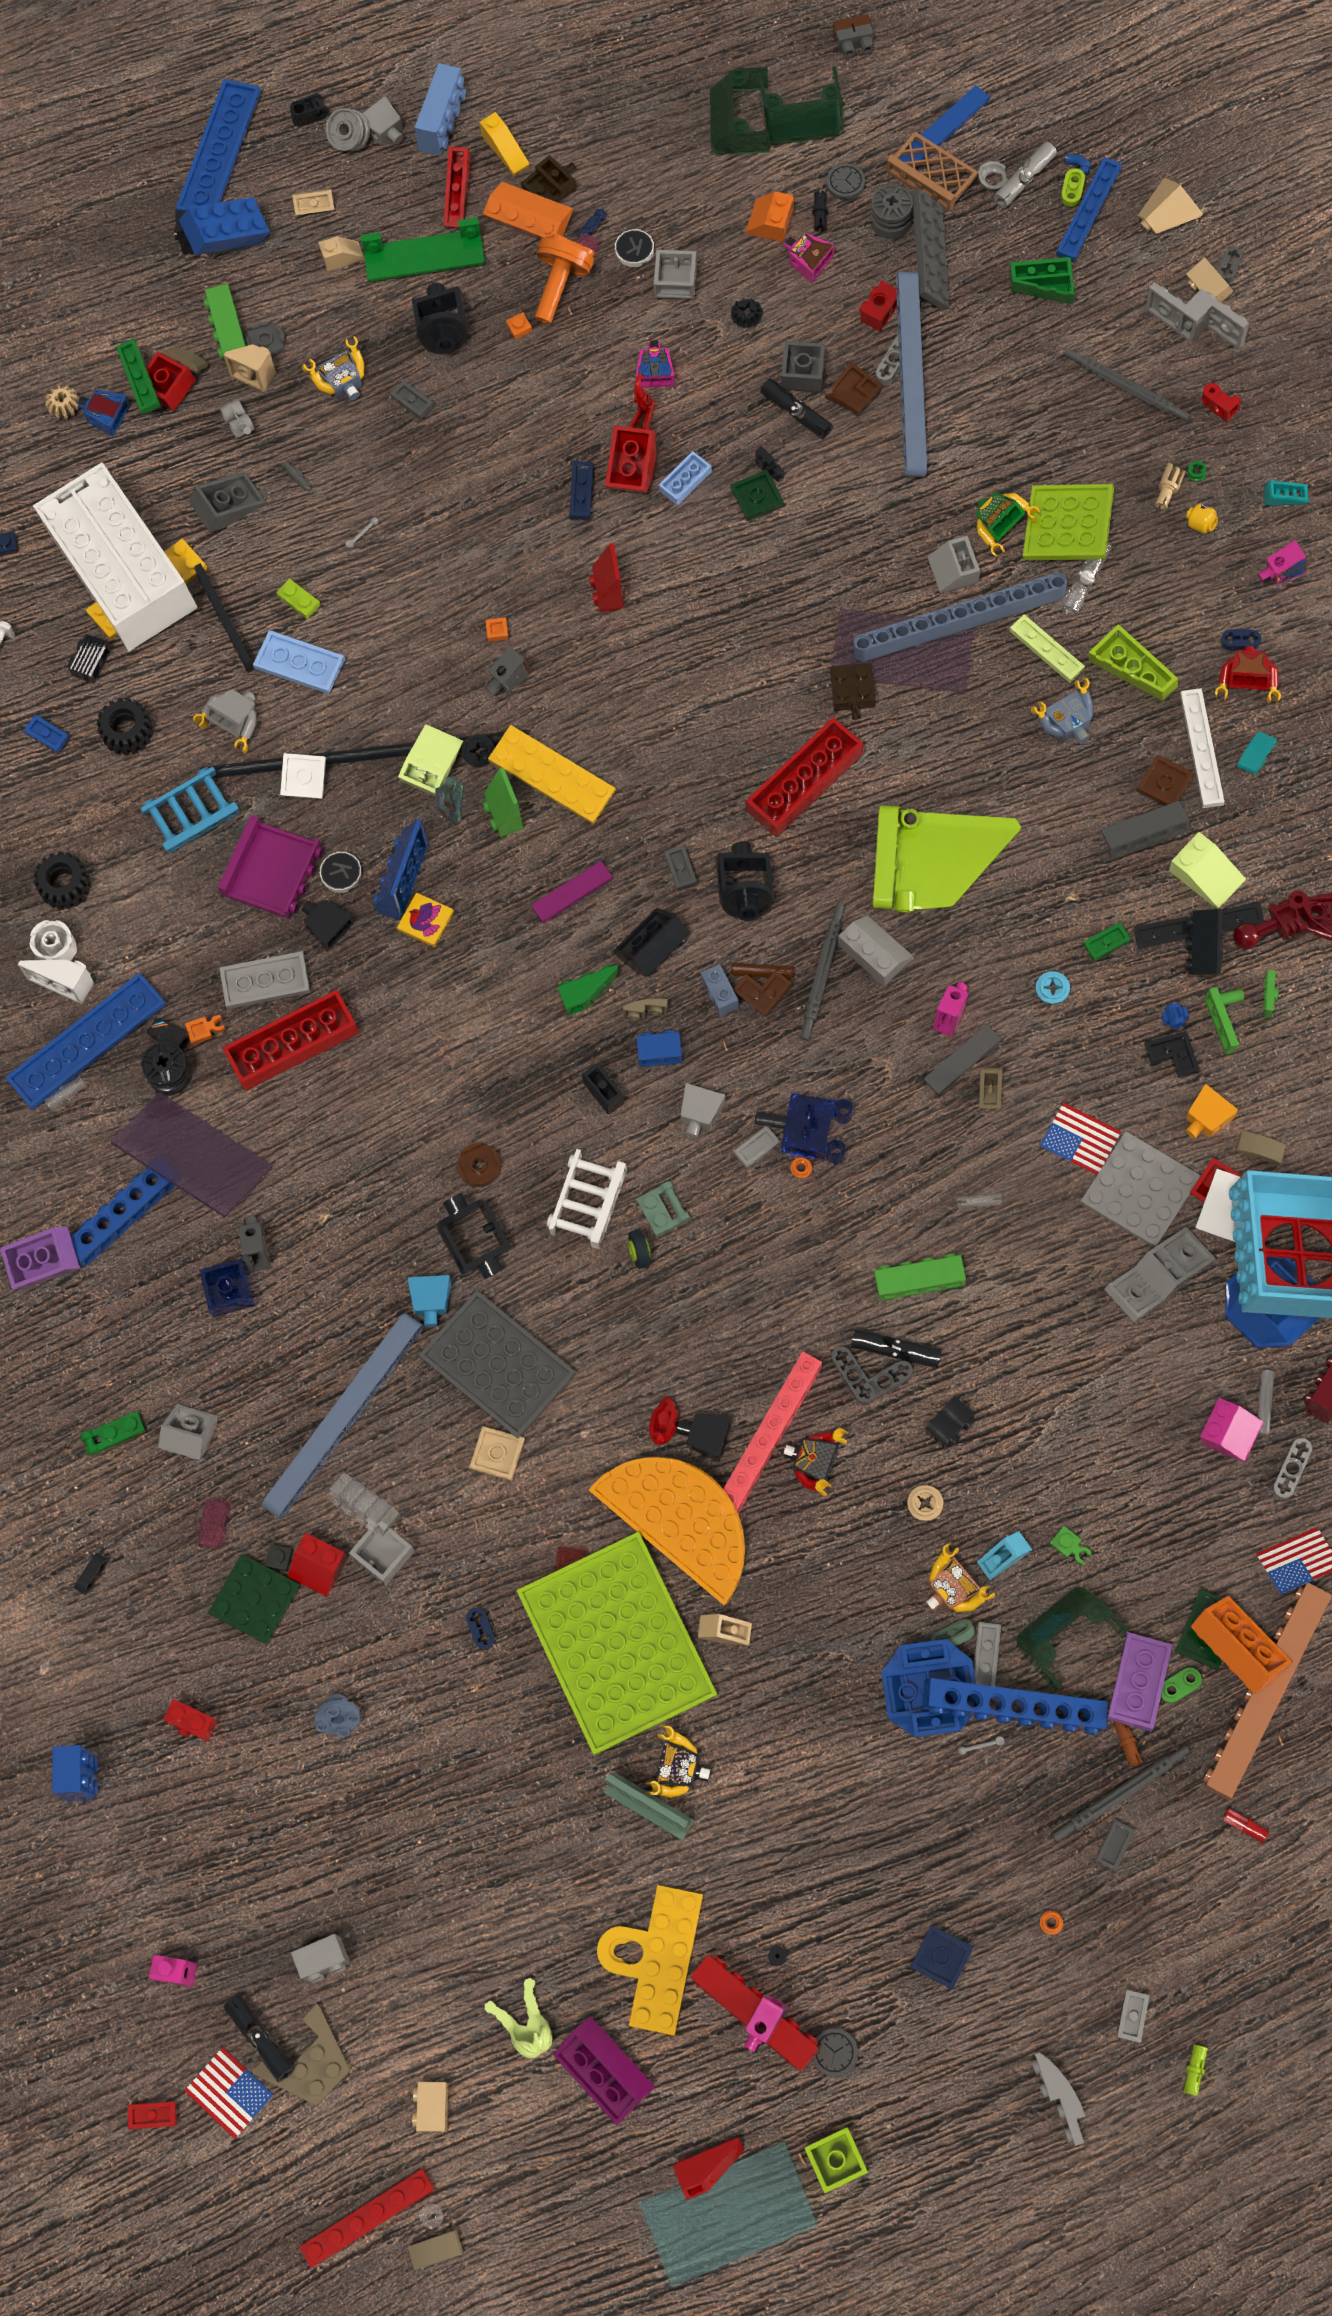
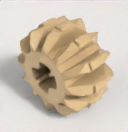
[45,385,79,420]

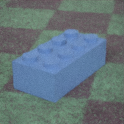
[414,63,466,156]

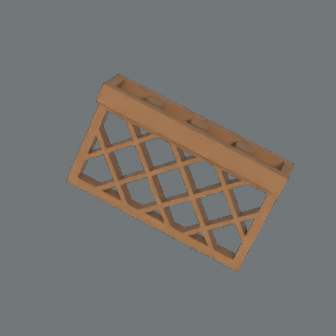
[886,132,978,212]

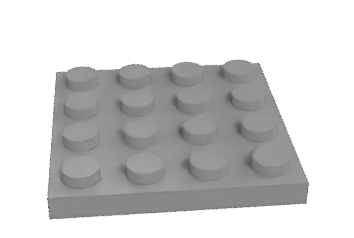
[1080,1132,1201,1248]

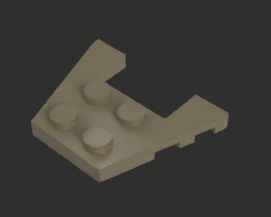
[252,2004,351,2106]

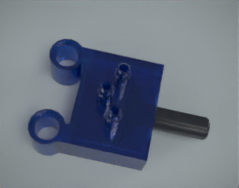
[755,1093,853,1165]

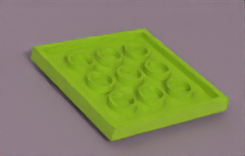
[1023,484,1114,560]

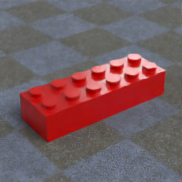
[746,717,863,838]
[222,990,359,1091]
[690,1955,819,2074]

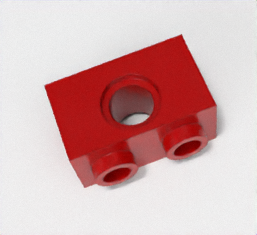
[859,280,897,332]

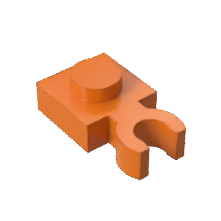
[185,1015,226,1045]

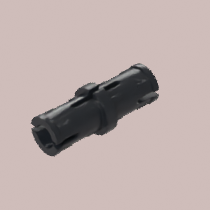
[812,191,828,232]

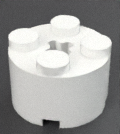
[30,920,77,961]

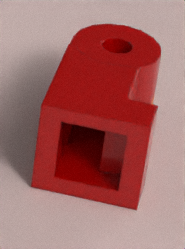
[1202,383,1241,422]

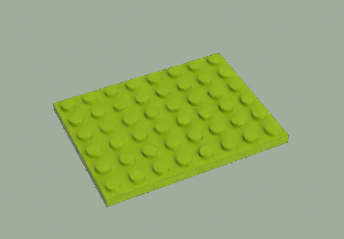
[516,1532,718,1756]

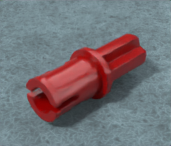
[1223,1809,1269,1844]

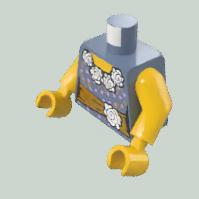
[302,336,364,401]

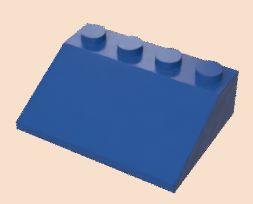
[373,819,428,920]

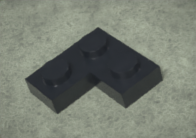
[1144,1031,1200,1079]

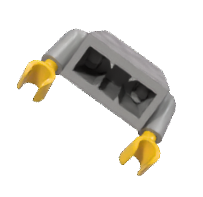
[193,690,257,754]

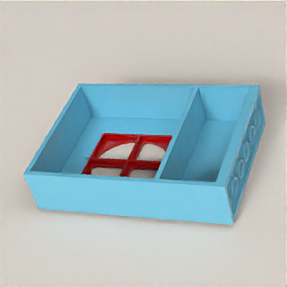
[1229,1170,1332,1318]

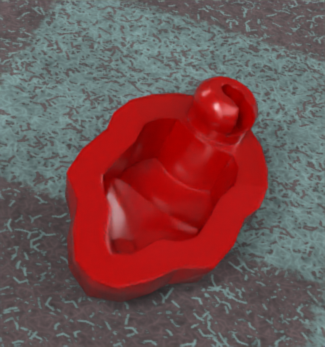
[649,1397,679,1445]

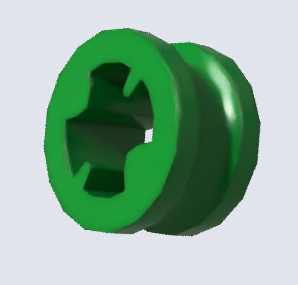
[1188,461,1206,482]

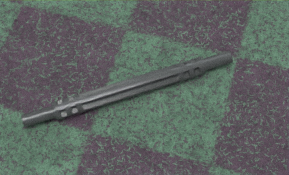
[1065,349,1191,422]
[800,902,845,1041]
[1052,1745,1191,1842]

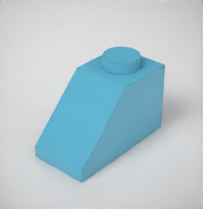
[977,1531,1032,1580]

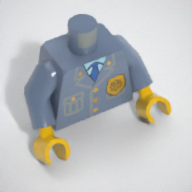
[1031,677,1093,744]

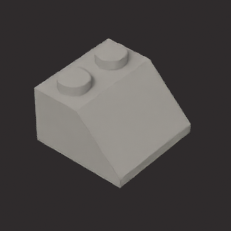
[158,1404,219,1460]

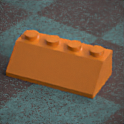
[483,182,573,240]
[1191,1596,1293,1694]

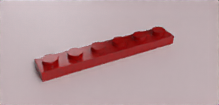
[299,2169,435,2268]

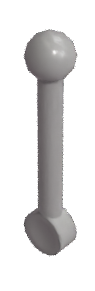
[346,517,378,549]
[957,1736,1004,1755]

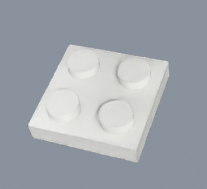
[280,753,326,799]

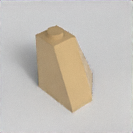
[1138,178,1203,234]

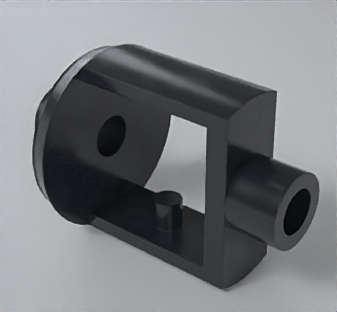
[412,283,469,354]
[715,841,774,921]
[437,1193,512,1280]

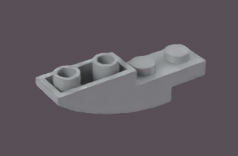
[1031,2053,1085,2147]

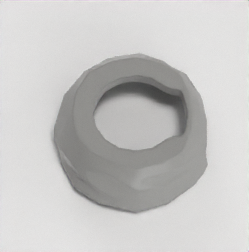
[978,161,1008,191]

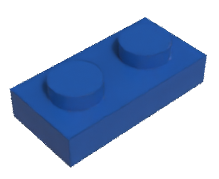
[23,715,70,754]

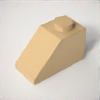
[318,236,365,271]
[698,1614,752,1646]

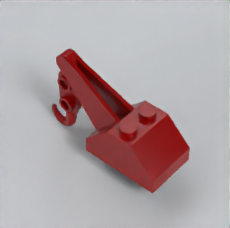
[605,373,656,493]

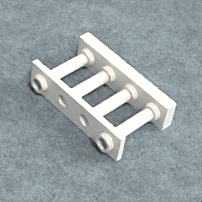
[547,1149,627,1249]

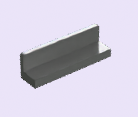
[1102,801,1190,861]

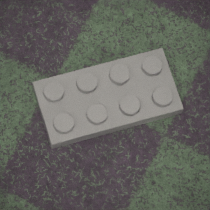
[219,951,310,1009]

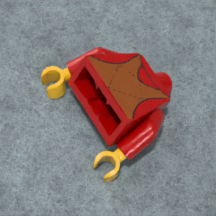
[1215,646,1281,703]

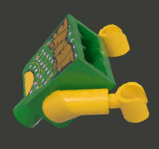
[975,493,1041,558]

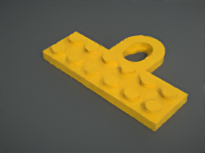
[597,1885,703,2036]

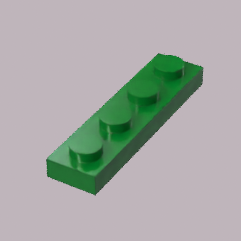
[116,338,161,414]

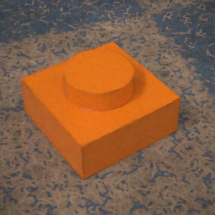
[505,312,533,340]
[486,617,508,642]

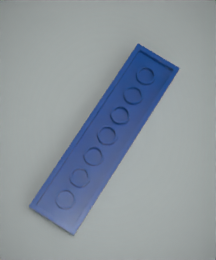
[176,79,261,211]
[5,972,167,1110]

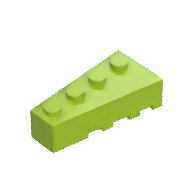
[1088,624,1178,701]

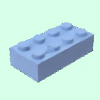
[658,451,712,506]

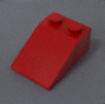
[589,543,624,612]

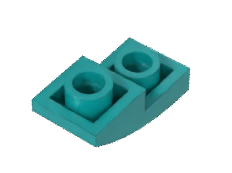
[1237,731,1277,775]

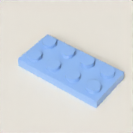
[253,630,345,694]

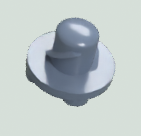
[314,1694,360,1738]

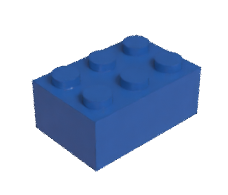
[52,1745,98,1802]

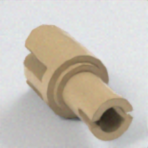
[1155,463,1186,510]

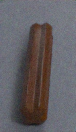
[731,963,794,979]

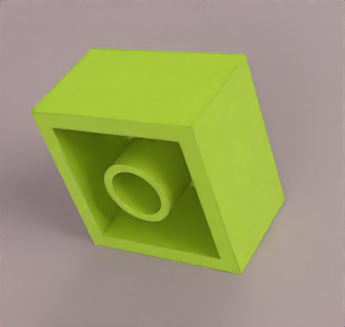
[804,2127,868,2194]

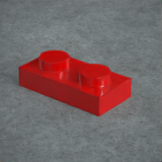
[128,2102,177,2130]

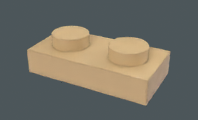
[292,189,335,215]

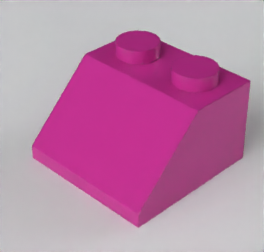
[1200,1398,1264,1462]

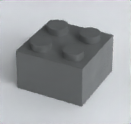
[781,341,825,392]

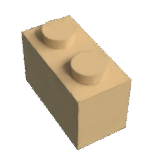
[1186,257,1233,302]
[412,2082,449,2132]

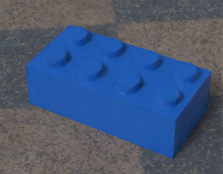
[179,197,270,255]

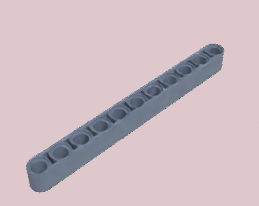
[896,271,927,477]
[854,573,1067,662]
[262,1313,424,1519]

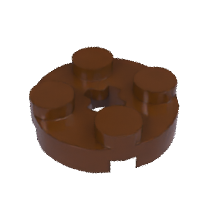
[457,1143,501,1187]

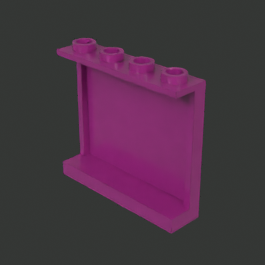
[217,815,324,920]

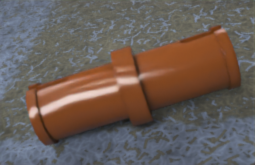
[1113,1722,1143,1767]

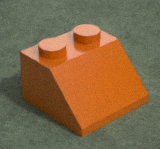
[746,191,794,242]

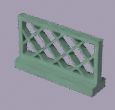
[603,1773,694,1841]

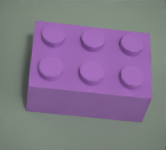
[0,1227,80,1289]

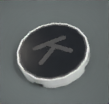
[615,229,654,267]
[320,852,362,893]

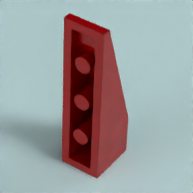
[443,147,471,228]

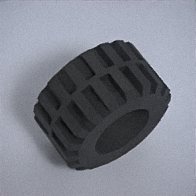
[97,698,153,755]
[34,852,91,910]

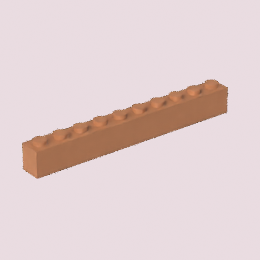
[1203,1583,1332,1801]

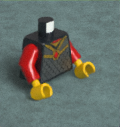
[783,1428,848,1496]

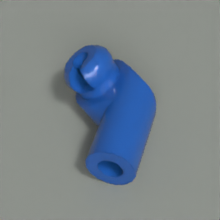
[1065,153,1091,174]

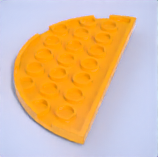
[589,1457,745,1605]

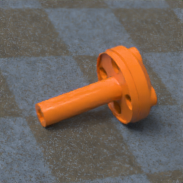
[534,234,595,324]

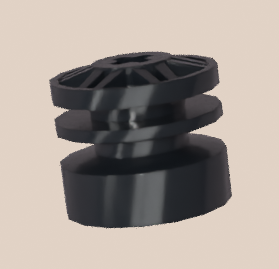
[141,1041,192,1096]

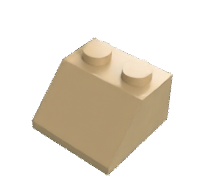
[224,344,276,392]

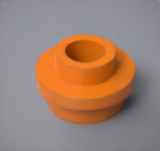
[790,1157,812,1179]
[1040,1911,1063,1935]

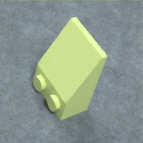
[1169,832,1246,909]

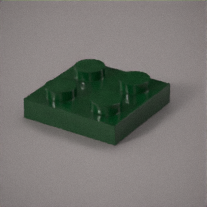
[730,470,784,521]

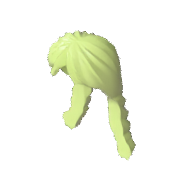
[484,1978,553,2058]

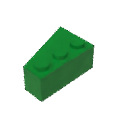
[1009,257,1075,305]

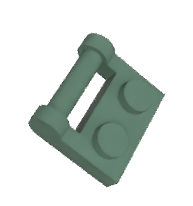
[636,1181,691,1238]

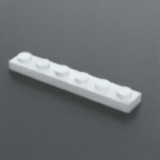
[1180,688,1224,808]

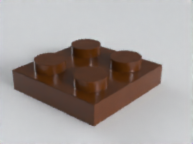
[1137,755,1194,806]

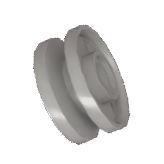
[326,108,370,152]

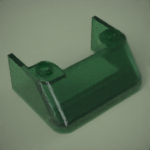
[710,67,770,155]
[759,67,844,145]
[1016,1587,1129,1694]

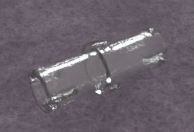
[44,1075,87,1111]
[957,1192,1002,1210]

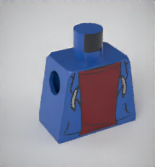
[78,390,130,437]

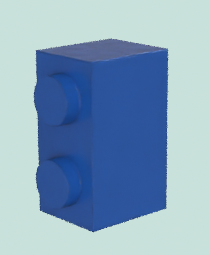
[636,1030,682,1067]

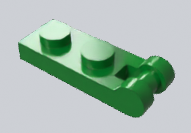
[80,1411,146,1456]

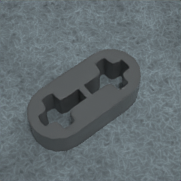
[1218,247,1243,284]

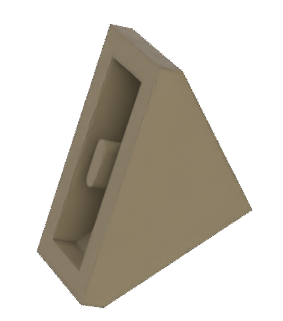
[979,1068,1002,1109]

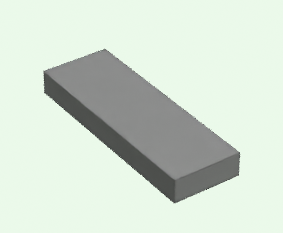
[974,1622,1001,1686]

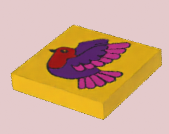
[397,893,454,947]

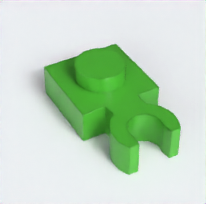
[1049,1526,1092,1566]

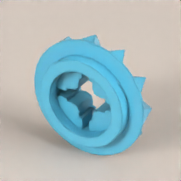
[1035,971,1070,1005]

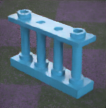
[140,767,240,855]

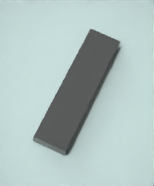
[924,1024,1002,1096]

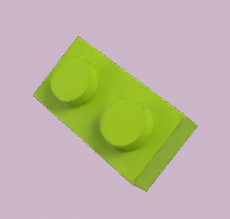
[276,578,320,619]

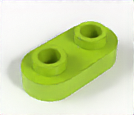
[1061,168,1085,207]

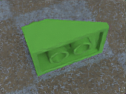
[482,767,523,837]

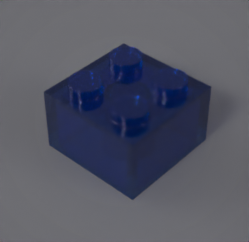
[199,1259,255,1317]

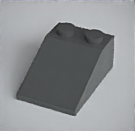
[189,472,266,532]

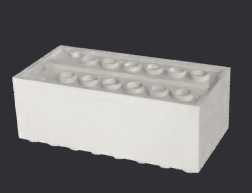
[33,463,198,651]

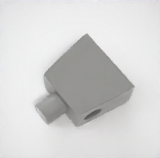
[363,96,404,145]
[681,1083,726,1138]

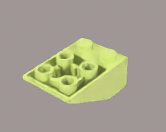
[398,724,464,798]

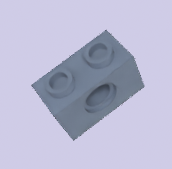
[701,964,739,1018]

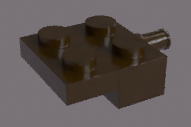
[521,155,576,203]
[830,663,875,720]

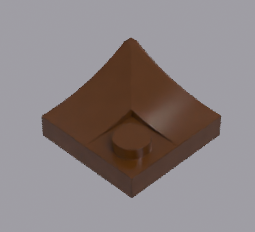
[825,362,883,416]

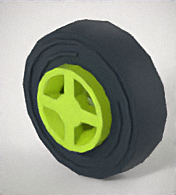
[628,1229,651,1269]

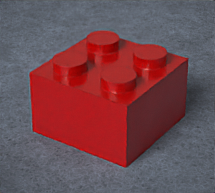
[146,351,196,411]

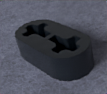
[74,1553,108,1595]

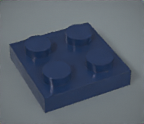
[910,1925,973,1990]

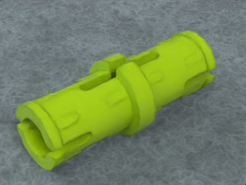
[1183,2045,1208,2096]

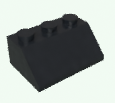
[612,908,690,977]
[1185,909,1223,978]

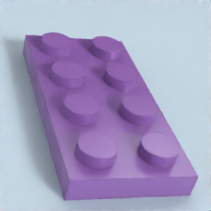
[1107,1632,1173,1732]

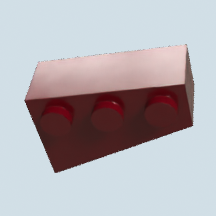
[1304,1355,1332,1424]

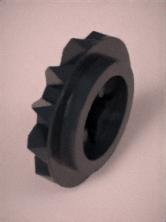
[731,298,763,327]
[461,733,495,767]

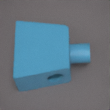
[408,1275,451,1327]

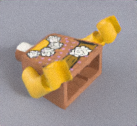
[925,1542,995,1613]

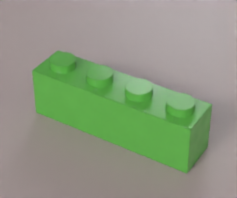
[203,283,245,366]
[874,1254,966,1301]

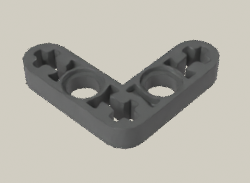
[832,1346,913,1405]

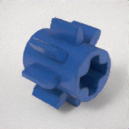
[1161,1003,1189,1029]

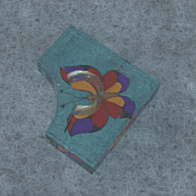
[434,776,463,824]

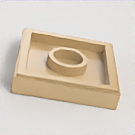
[469,1426,525,1481]

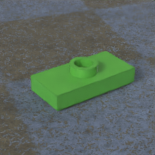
[1263,970,1279,1018]

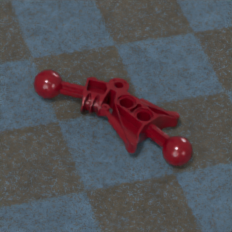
[1233,891,1332,950]

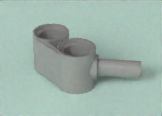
[219,399,255,439]

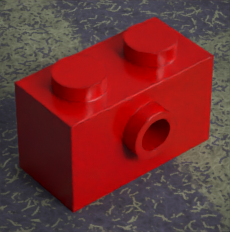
[163,1699,218,1742]

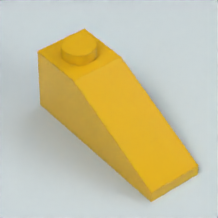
[479,112,530,176]

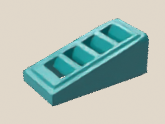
[1263,480,1309,506]

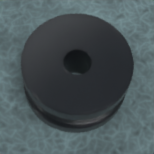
[768,1946,787,1966]

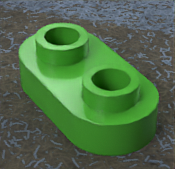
[1161,1667,1202,1704]

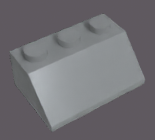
[838,915,914,986]

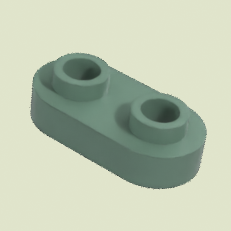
[931,1619,975,1646]

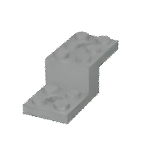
[1145,282,1249,350]
[1104,1227,1216,1322]

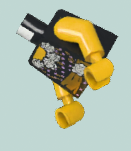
[645,1725,711,1798]

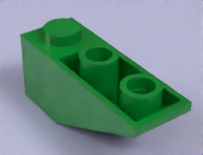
[557,965,619,1016]

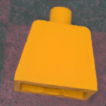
[1185,1084,1238,1139]

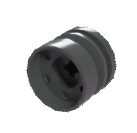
[871,185,913,239]

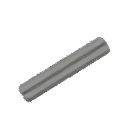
[1258,1370,1275,1435]

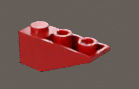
[673,2137,744,2200]

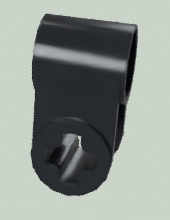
[290,93,329,127]

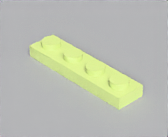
[1010,614,1085,683]

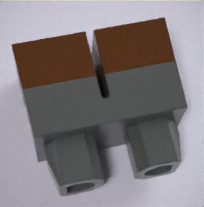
[833,14,873,58]

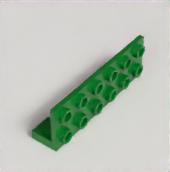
[361,217,485,282]

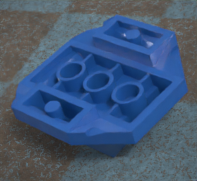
[1225,1257,1321,1349]
[881,1639,976,1738]

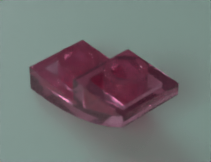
[198,1500,230,1548]

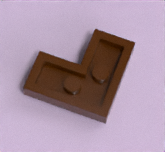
[733,970,793,1017]

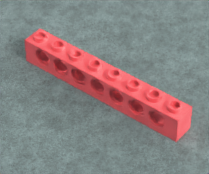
[723,1351,822,1514]

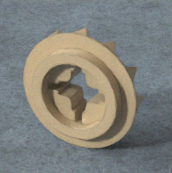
[907,1485,943,1521]

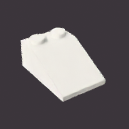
[18,959,94,1004]

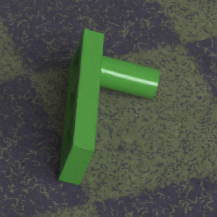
[1204,987,1244,1055]

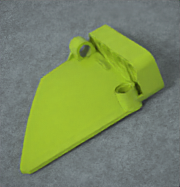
[873,805,1021,913]

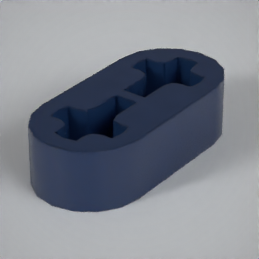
[1220,629,1261,651]
[466,1608,495,1650]

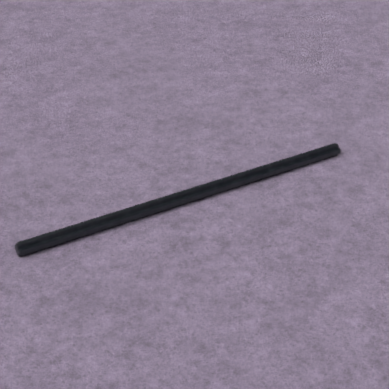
[200,729,529,778]

